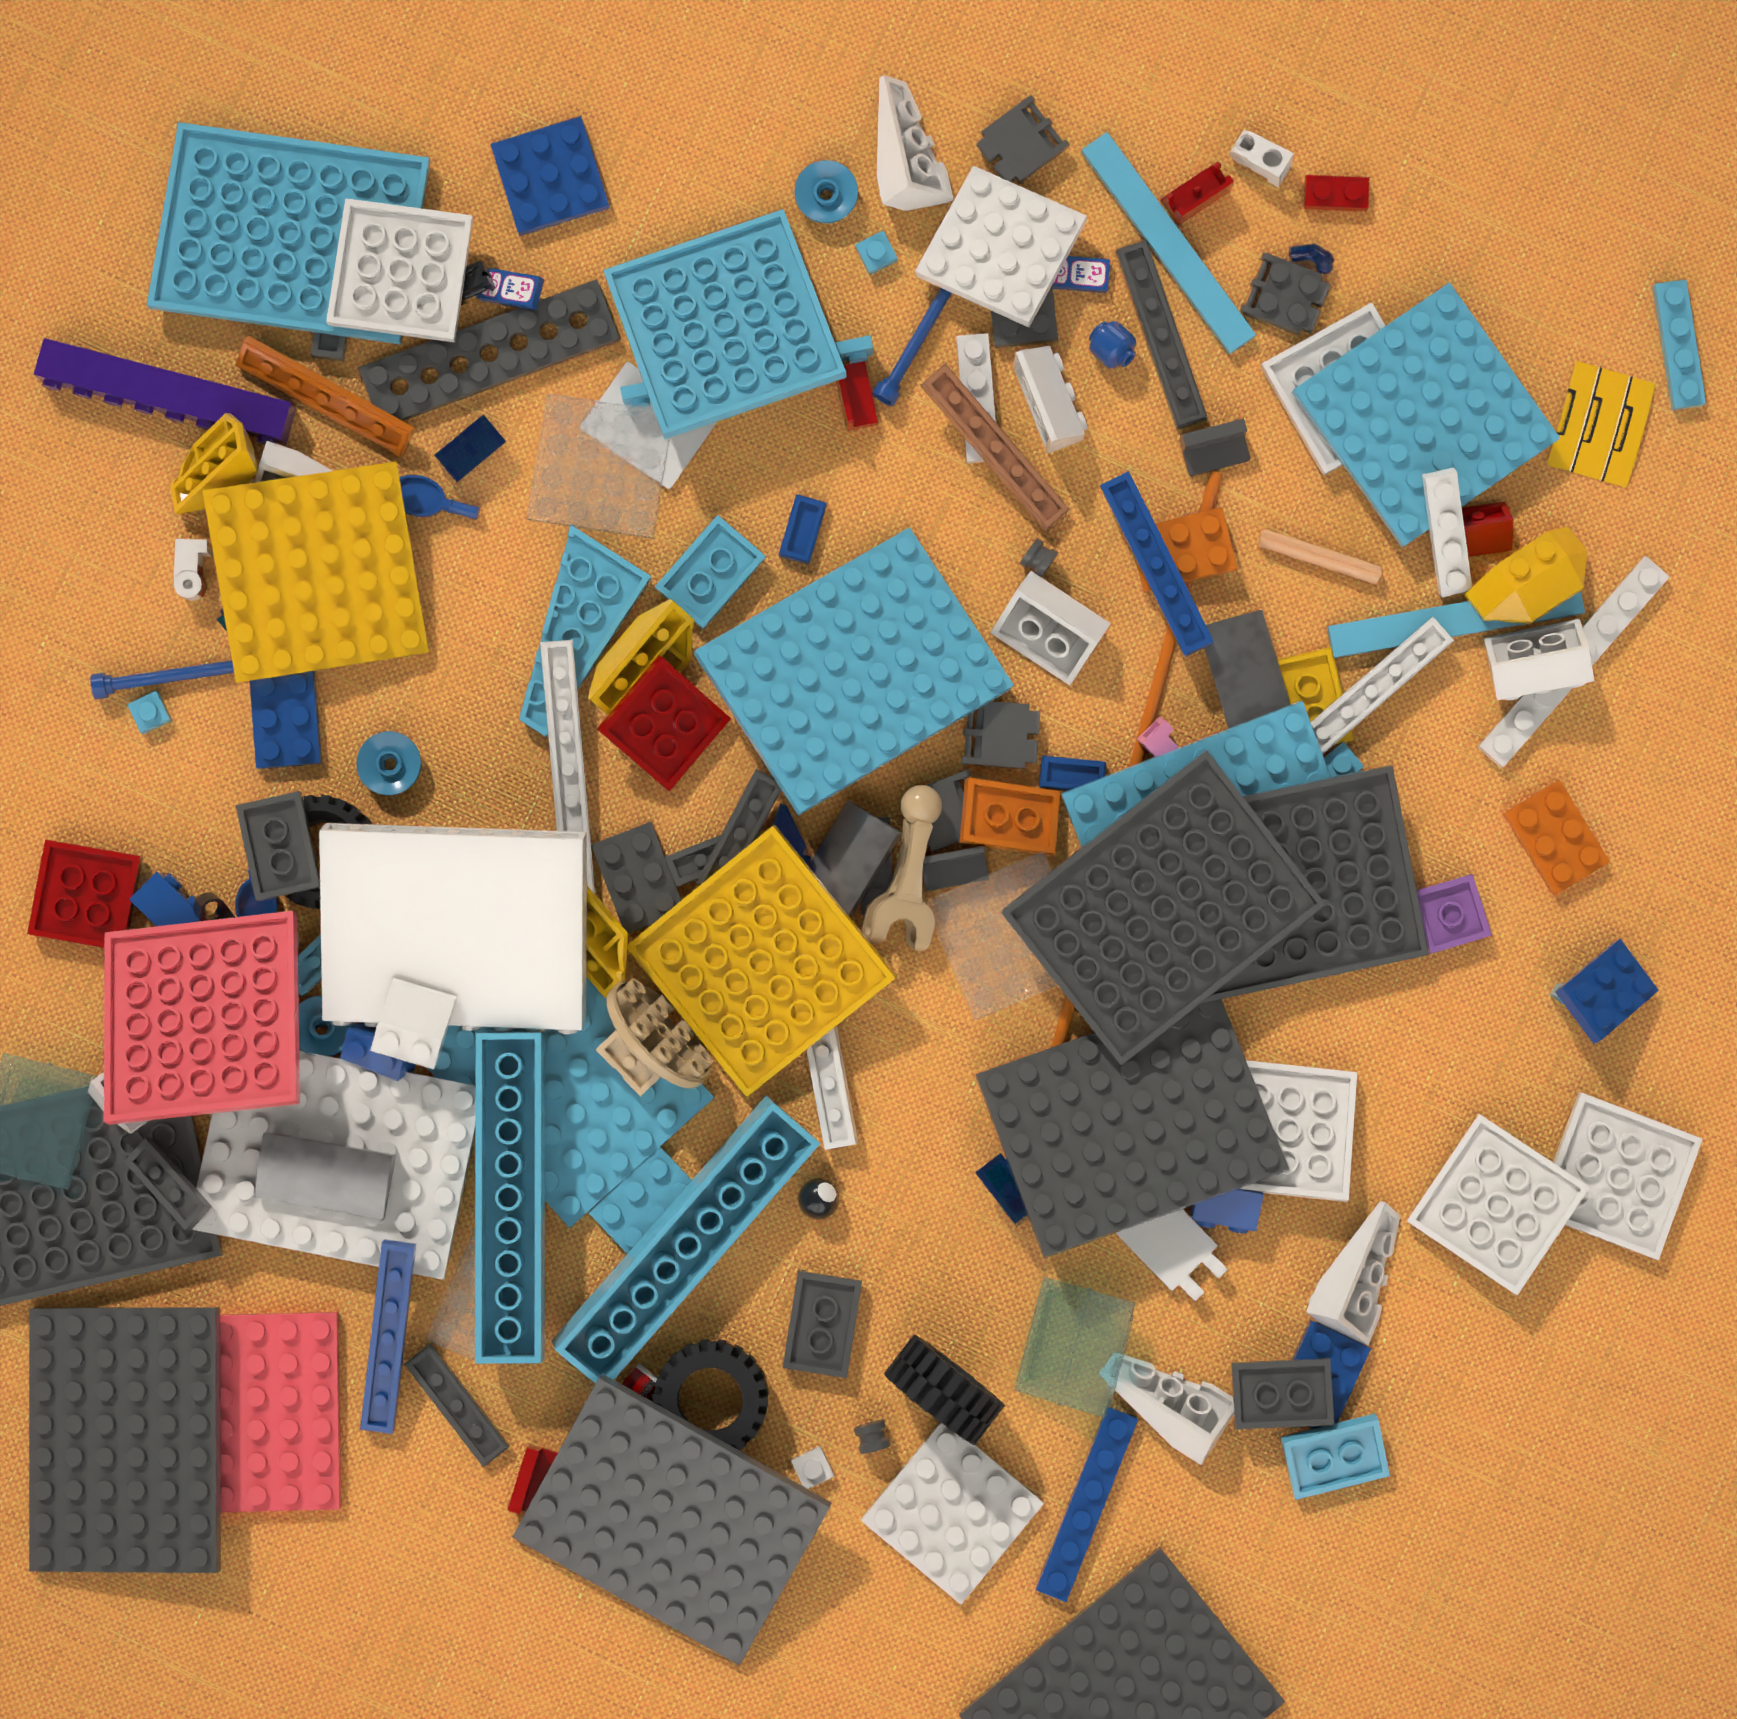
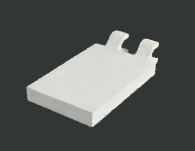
[1116,1209,1228,1301]

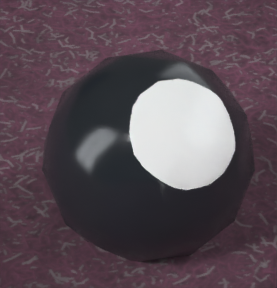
[798,1178,839,1220]

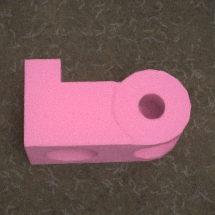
[1137,717,1179,757]

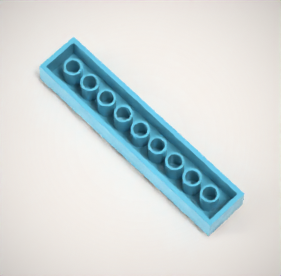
[475,1033,545,1364]
[551,1095,820,1384]

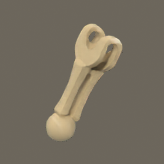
[862,785,942,951]

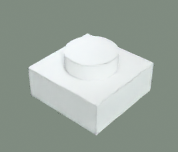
[791,1445,834,1489]

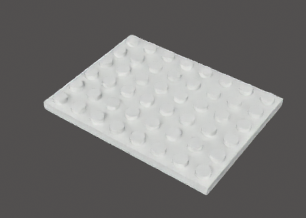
[192,1050,476,1280]

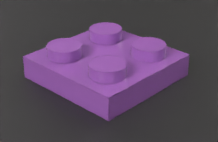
[1417,874,1492,954]

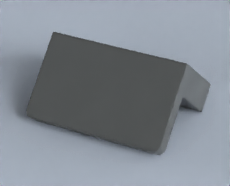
[1179,418,1250,477]
[923,846,990,892]

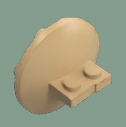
[595,979,713,1096]

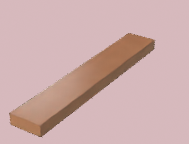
[920,363,1070,531]

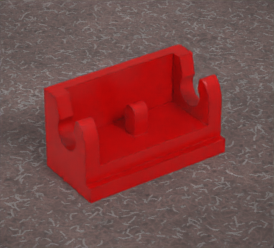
[1161,161,1234,226]

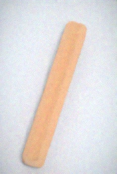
[1259,529,1382,584]

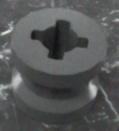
[1020,538,1059,577]
[853,1419,891,1454]

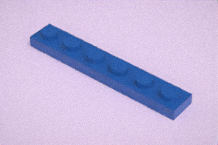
[1100,471,1214,657]
[360,1239,416,1434]
[1035,1406,1138,1602]

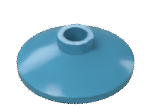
[795,160,858,224]
[356,731,421,796]
[299,996,354,1057]

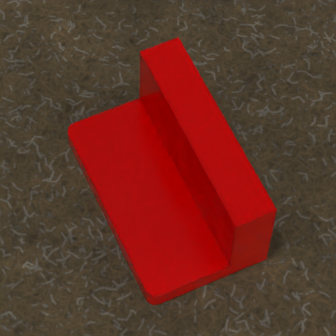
[836,361,878,431]
[1462,501,1513,557]
[507,1444,558,1514]

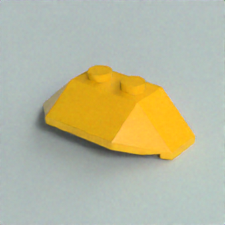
[170,413,258,514]
[1464,526,1587,624]
[588,599,695,715]
[586,886,628,998]

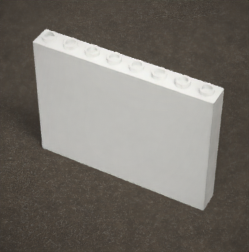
[319,823,587,1034]

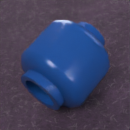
[1089,321,1136,369]

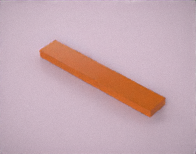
[236,336,415,457]

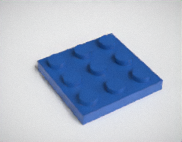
[490,116,610,236]

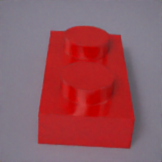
[1303,175,1369,212]

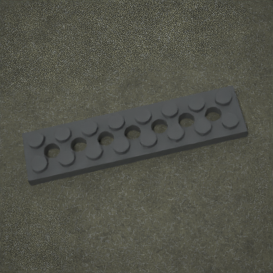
[359,279,620,421]

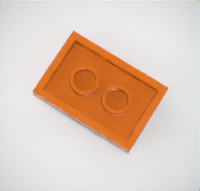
[1136,507,1237,593]
[959,777,1060,856]
[1503,780,1610,896]

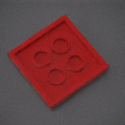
[596,656,731,792]
[27,839,143,948]

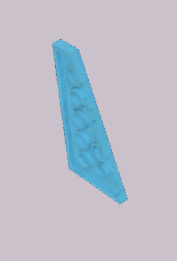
[519,525,652,738]

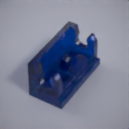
[434,414,506,482]

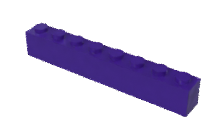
[33,338,296,445]

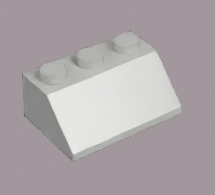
[1013,346,1088,454]
[990,571,1111,685]
[1484,619,1594,700]

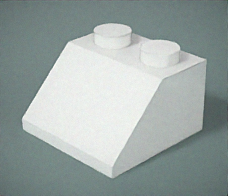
[370,978,457,1069]

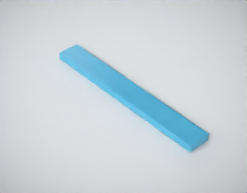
[1081,132,1256,355]
[1327,591,1585,658]

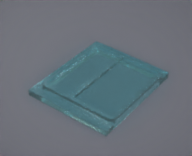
[0,1053,97,1190]
[1014,1277,1135,1418]

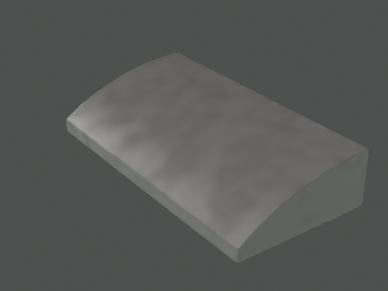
[1205,610,1291,729]
[808,800,903,918]
[255,1132,396,1220]

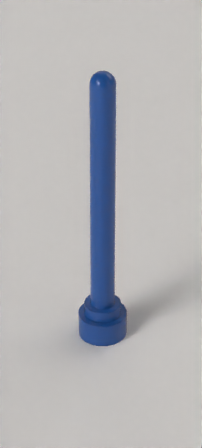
[872,288,952,406]
[90,660,234,700]

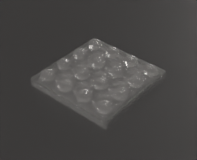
[527,393,670,539]
[925,851,1058,1020]

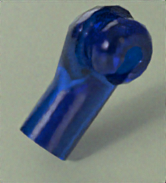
[1289,243,1335,274]

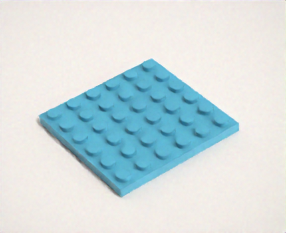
[603,209,847,440]
[1292,282,1560,548]

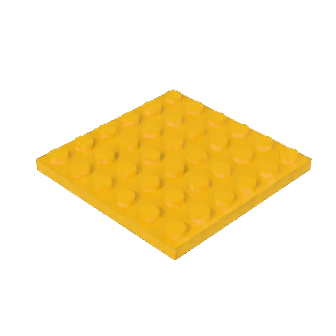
[202,461,429,683]
[627,825,897,1097]

